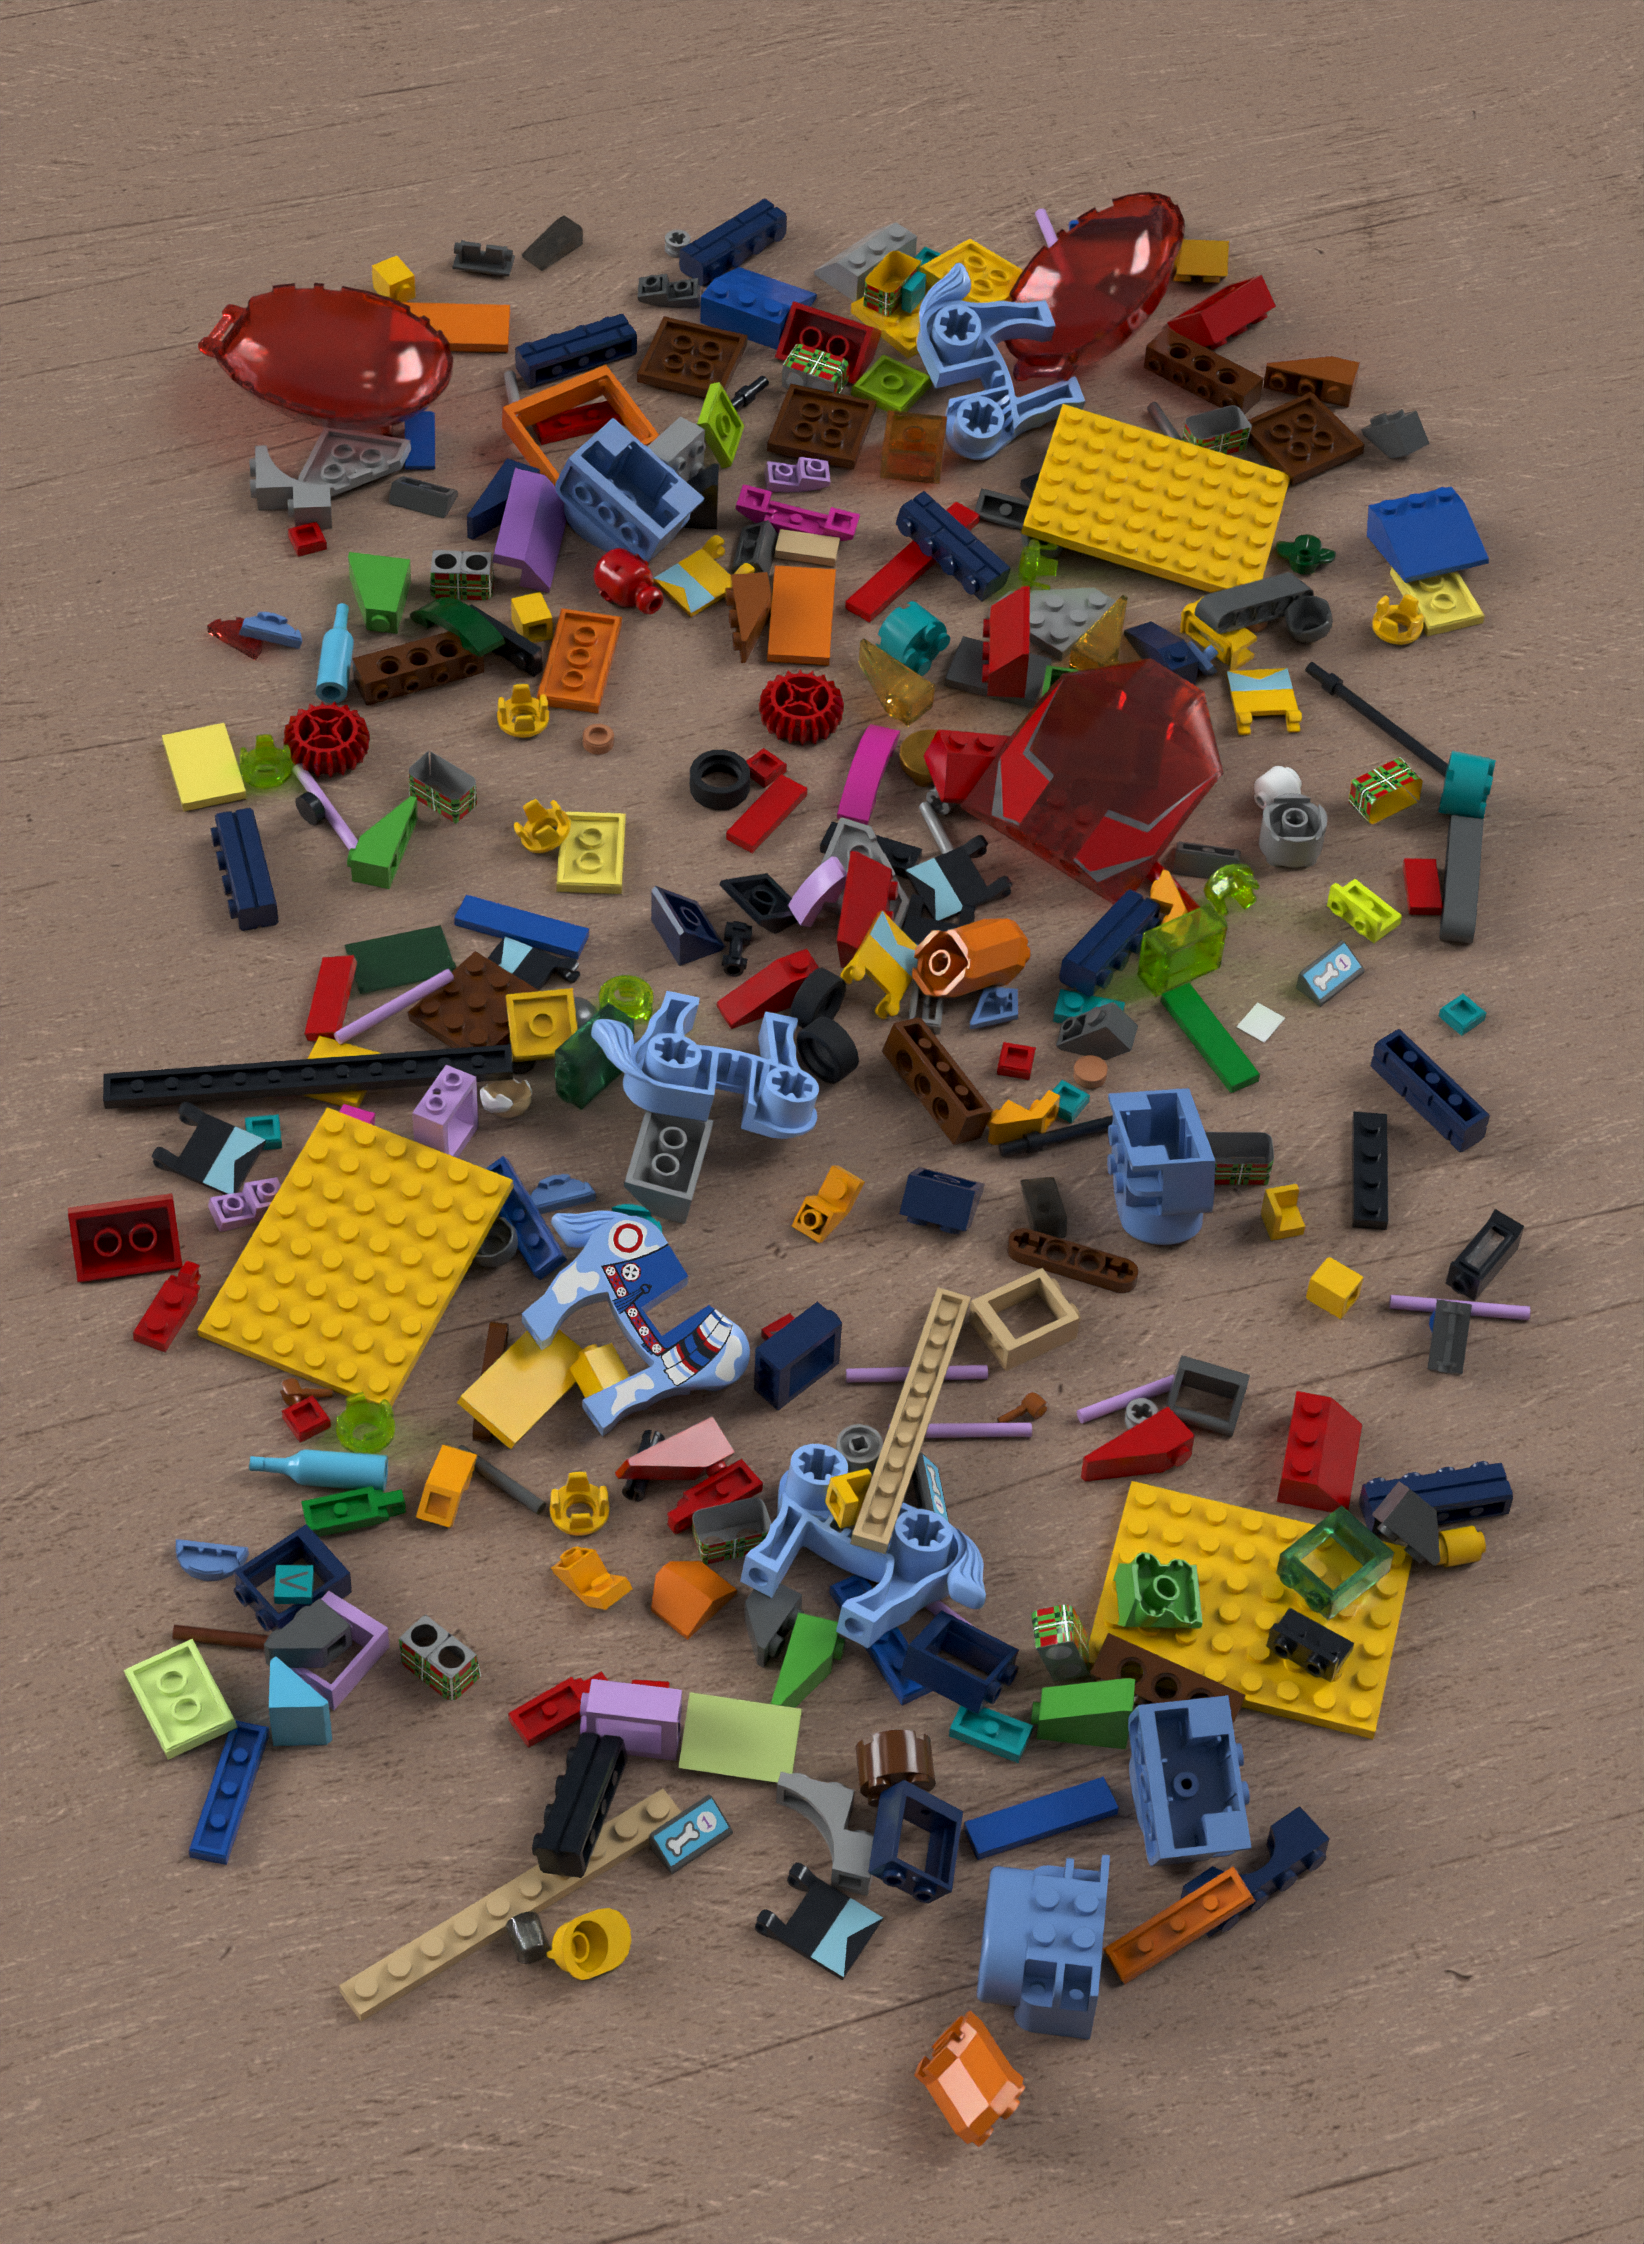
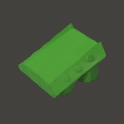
[1113,1552,1203,1628]

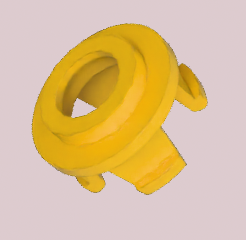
[1372,594,1424,645]
[497,684,549,738]
[514,799,571,853]
[550,1472,610,1536]

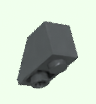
[1361,409,1430,459]
[1056,1002,1138,1060]
[1372,1481,1440,1567]
[744,1583,804,1668]
[264,1598,352,1668]

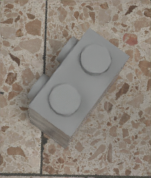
[648,416,706,482]

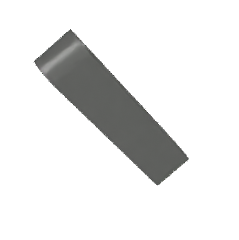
[1194,572,1314,634]
[1439,815,1484,944]

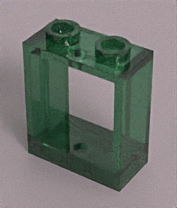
[555,1002,634,1110]
[1276,1505,1394,1621]

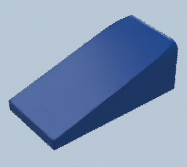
[405,411,435,469]

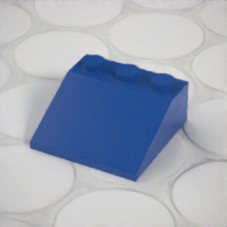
[700,267,817,350]
[1367,486,1489,583]

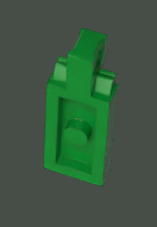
[301,1486,406,1537]

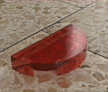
[207,617,263,660]

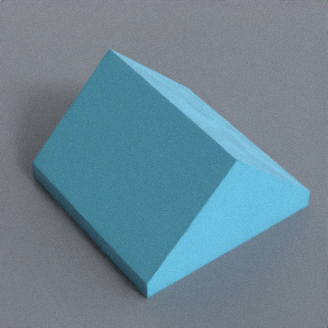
[269,1656,332,1746]

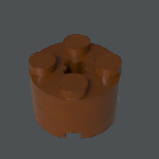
[855,1730,936,1807]

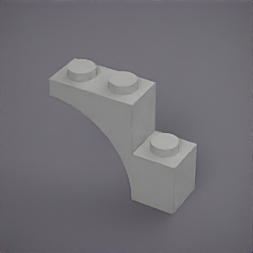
[249,445,332,529]
[776,1772,874,1896]

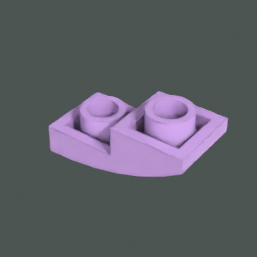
[764,457,831,492]
[788,857,847,927]
[208,1177,281,1232]

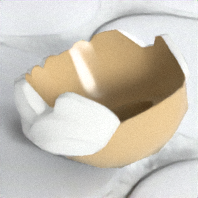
[480,1078,532,1118]

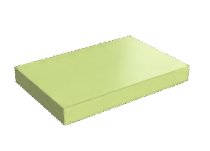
[124,1639,238,1760]
[678,1692,802,1783]

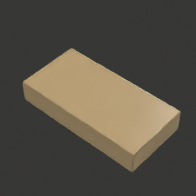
[775,529,840,567]

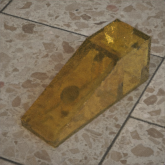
[1069,595,1128,681]
[859,638,935,727]

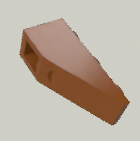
[1263,356,1360,407]
[725,572,771,663]

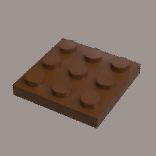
[637,316,748,398]
[767,383,876,470]
[1248,392,1365,485]
[407,951,539,1048]

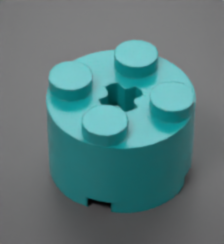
[876,601,951,676]
[1438,751,1496,819]

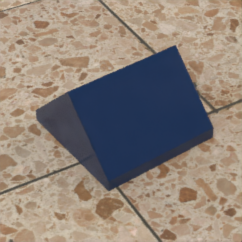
[651,886,726,966]

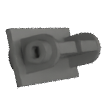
[452,240,515,276]
[1427,1299,1472,1374]

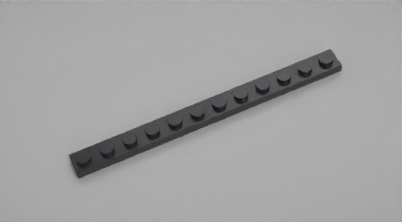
[103,1044,513,1109]

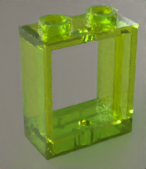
[1137,904,1228,997]

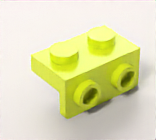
[1327,879,1402,943]

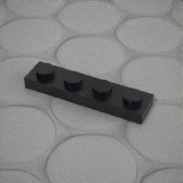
[1352,1111,1388,1230]

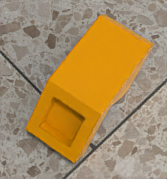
[1150,870,1193,951]
[987,1090,1060,1145]
[791,1165,865,1243]
[416,1444,478,1528]
[551,1546,633,1610]

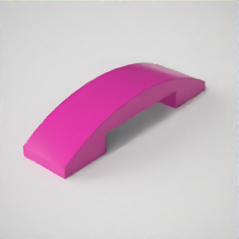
[735,484,860,541]
[837,724,900,825]

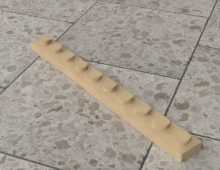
[850,1287,971,1554]
[339,1788,681,2022]

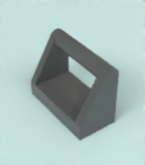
[1166,1355,1250,1437]

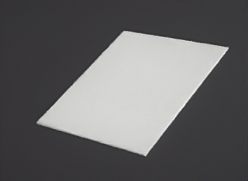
[1237,1003,1285,1043]

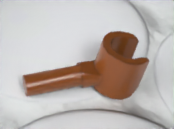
[280,1378,333,1406]
[997,1392,1047,1423]

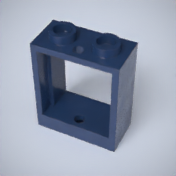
[754,1301,842,1411]
[234,1524,352,1632]
[900,1610,1019,1714]
[868,1780,963,1904]

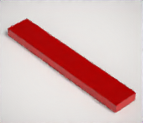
[845,501,980,623]

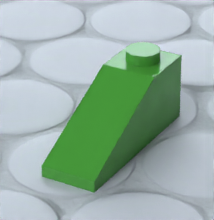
[347,796,418,889]
[771,1612,846,1708]

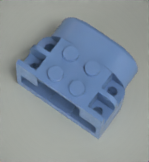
[555,418,705,563]
[1107,1088,1215,1245]
[1128,1695,1251,1867]
[977,1855,1110,2039]

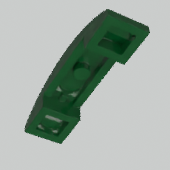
[410,597,505,657]

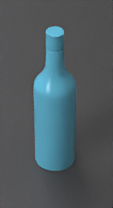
[316,603,354,703]
[249,1449,388,1492]

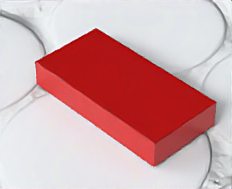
[1402,858,1443,915]

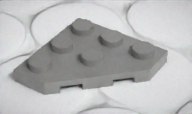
[297,426,411,497]
[988,588,1118,661]
[821,817,909,928]

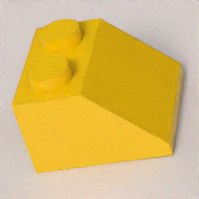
[1166,239,1229,283]

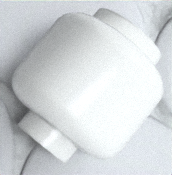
[1254,766,1302,810]

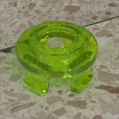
[1018,539,1058,590]
[239,734,293,789]
[1203,864,1260,916]
[598,975,654,1030]
[336,1392,395,1454]

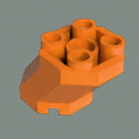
[912,918,1031,998]
[914,2010,1025,2147]

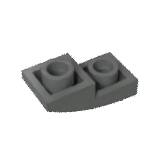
[638,274,701,308]

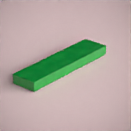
[1160,983,1260,1093]

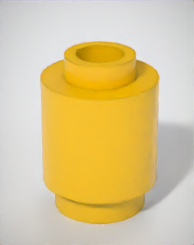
[1437,1525,1486,1567]

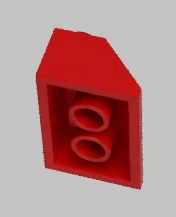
[1167,275,1276,350]
[775,301,882,384]
[982,586,1030,698]
[923,729,1016,807]
[837,851,898,968]
[68,1193,183,1282]
[1276,1391,1362,1516]

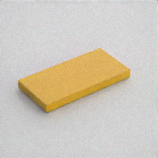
[457,1329,582,1449]

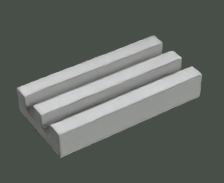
[908,980,945,1034]

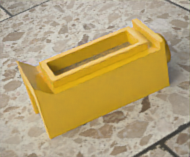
[1179,596,1257,671]

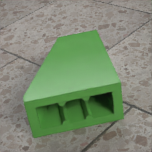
[348,552,411,634]
[1031,1678,1135,1750]

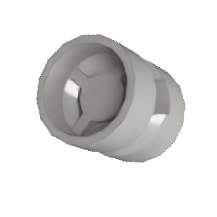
[836,1424,883,1479]

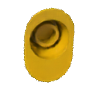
[546,1908,631,1980]

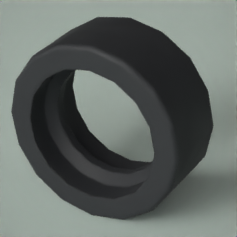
[689,749,750,810]
[790,967,846,1029]
[796,1017,859,1084]

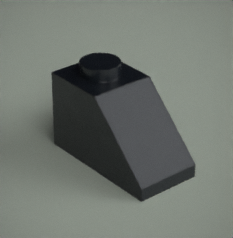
[683,464,719,529]

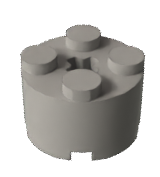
[1259,793,1327,867]

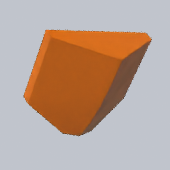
[651,1561,737,1640]

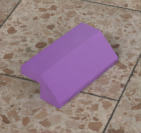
[492,468,567,593]

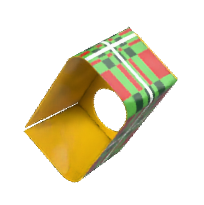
[863,251,921,317]
[1349,757,1423,824]

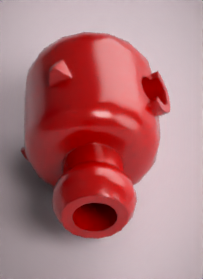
[593,548,664,614]

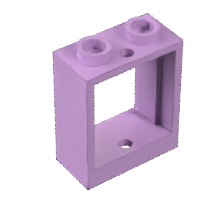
[412,1065,478,1158]
[290,1591,389,1710]
[580,1679,682,1761]

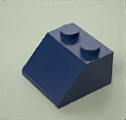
[899,1167,985,1234]

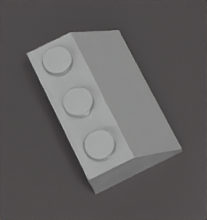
[814,222,917,302]
[624,1110,714,1224]

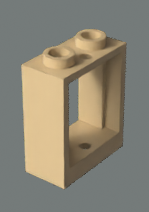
[969,1268,1081,1371]

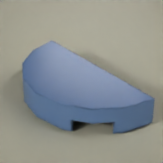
[239,612,302,649]
[530,1174,596,1214]
[176,1539,249,1581]

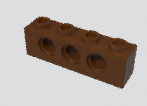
[1144,327,1264,415]
[352,631,484,706]
[882,1017,993,1145]
[1090,1633,1246,1725]

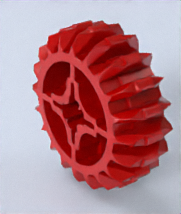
[759,669,844,746]
[283,701,370,778]

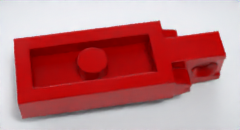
[133,1260,201,1353]
[667,1458,763,1535]
[508,1671,608,1748]

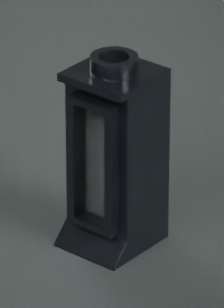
[1445,1209,1524,1301]

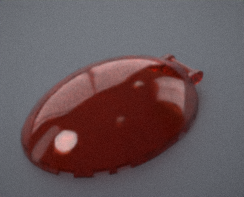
[1004,192,1185,381]
[198,283,454,431]

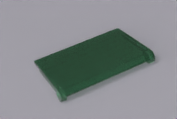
[344,925,456,994]

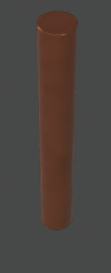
[172,1625,269,1650]

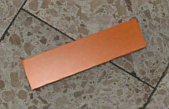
[1103,1866,1256,1985]

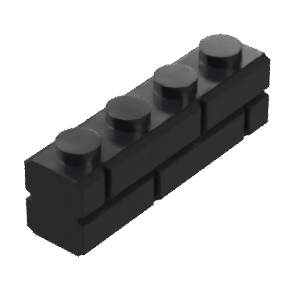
[532,1732,628,1878]

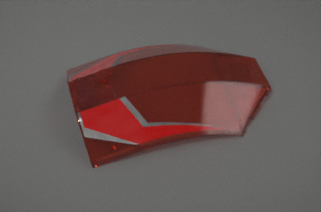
[961,658,1224,905]

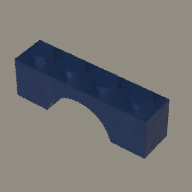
[1180,1806,1330,1938]

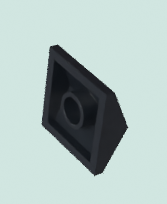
[719,873,798,935]

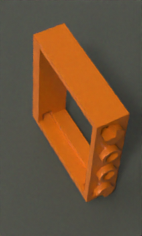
[502,364,659,486]

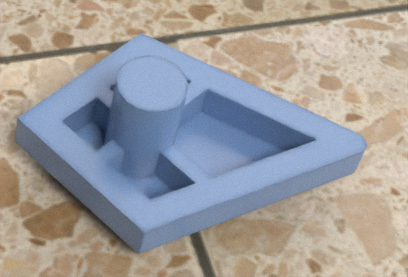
[1187,640,1219,676]
[970,987,1018,1029]

